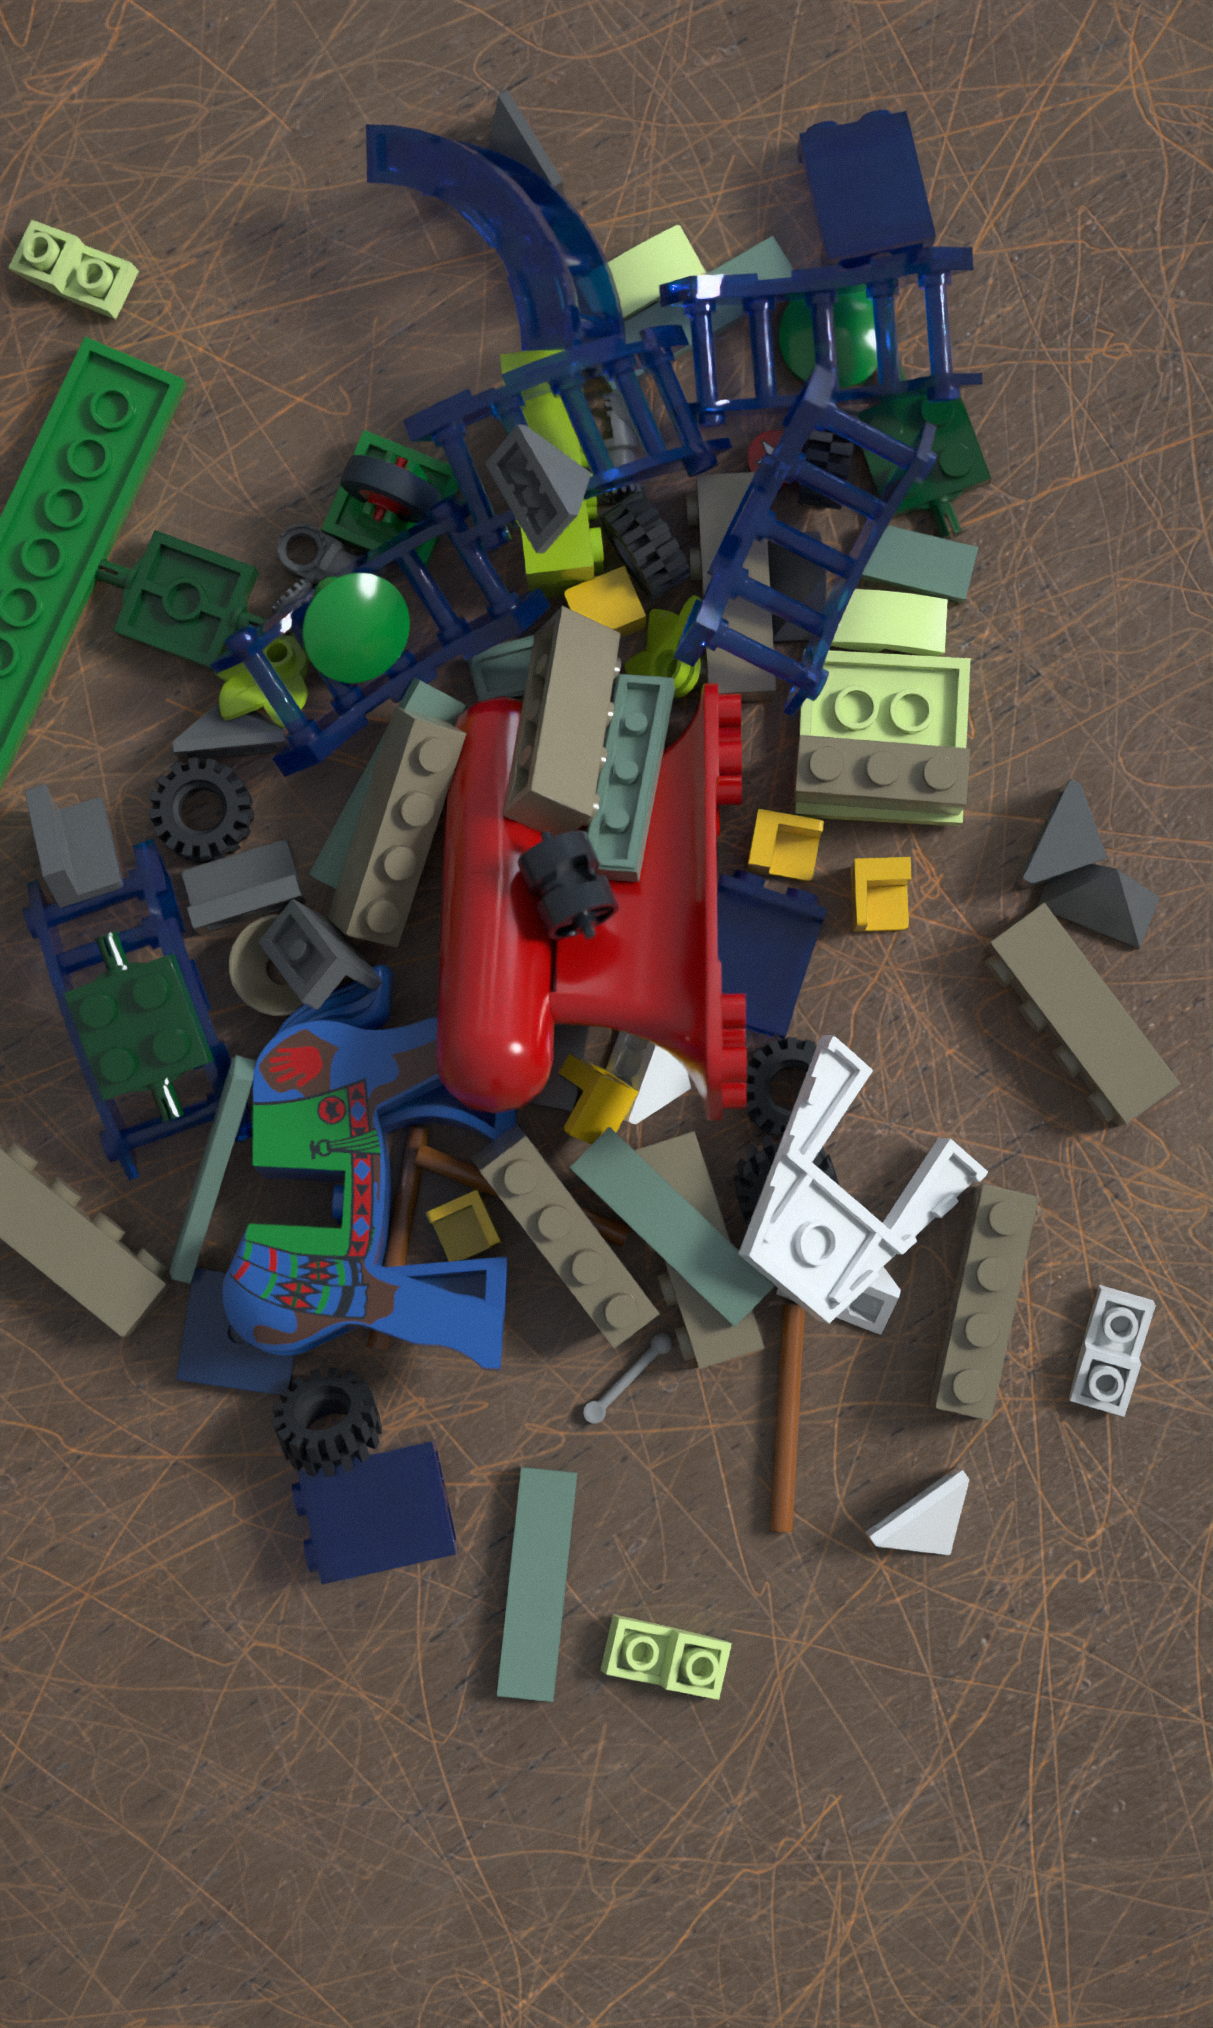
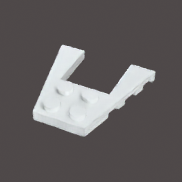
[738,1035,988,1323]

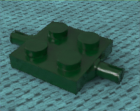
[856,359,991,540]
[96,530,276,673]
[64,931,214,1122]

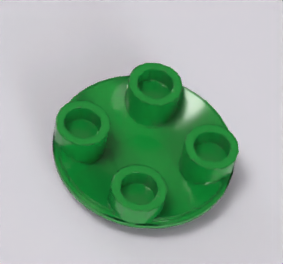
[779,282,888,390]
[302,573,410,683]

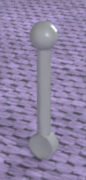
[583,1332,673,1424]

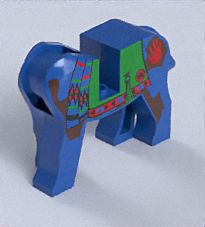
[222,964,517,1371]

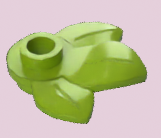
[625,596,709,699]
[214,635,309,729]

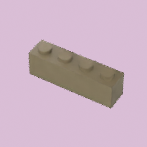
[686,472,776,703]
[503,606,621,836]
[327,706,466,948]
[984,903,1181,1127]
[471,1124,660,1348]
[634,1131,764,1369]
[0,1142,174,1338]
[928,1184,1039,1421]

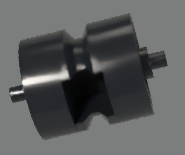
[517,831,619,940]

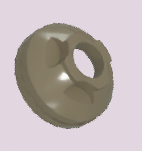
[229,915,304,1016]

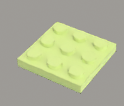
[794,649,971,826]

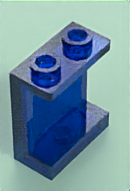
[797,109,936,277]
[717,870,828,1040]
[292,1439,459,1584]

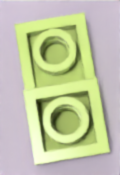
[8,220,139,319]
[578,225,707,330]
[826,589,947,657]
[600,1614,732,1700]

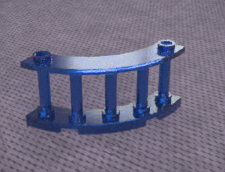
[366,124,627,357]
[659,246,983,428]
[403,325,733,553]
[673,364,937,717]
[210,492,551,777]
[23,838,253,1181]

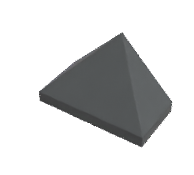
[481,90,564,207]
[485,424,591,553]
[767,531,826,644]
[172,702,291,762]
[1014,779,1107,890]
[1035,864,1160,949]

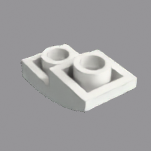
[1069,1285,1156,1417]

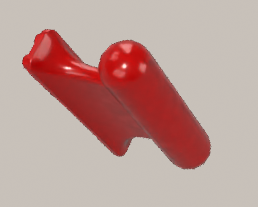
[435,683,747,1121]

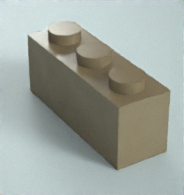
[792,735,970,815]

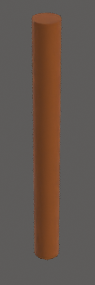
[367,1126,430,1351]
[413,1144,630,1247]
[770,1304,805,1532]

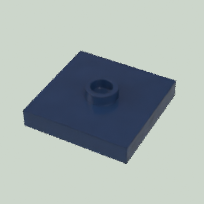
[176,1268,296,1395]

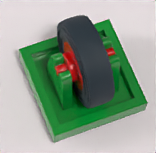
[321,430,466,576]

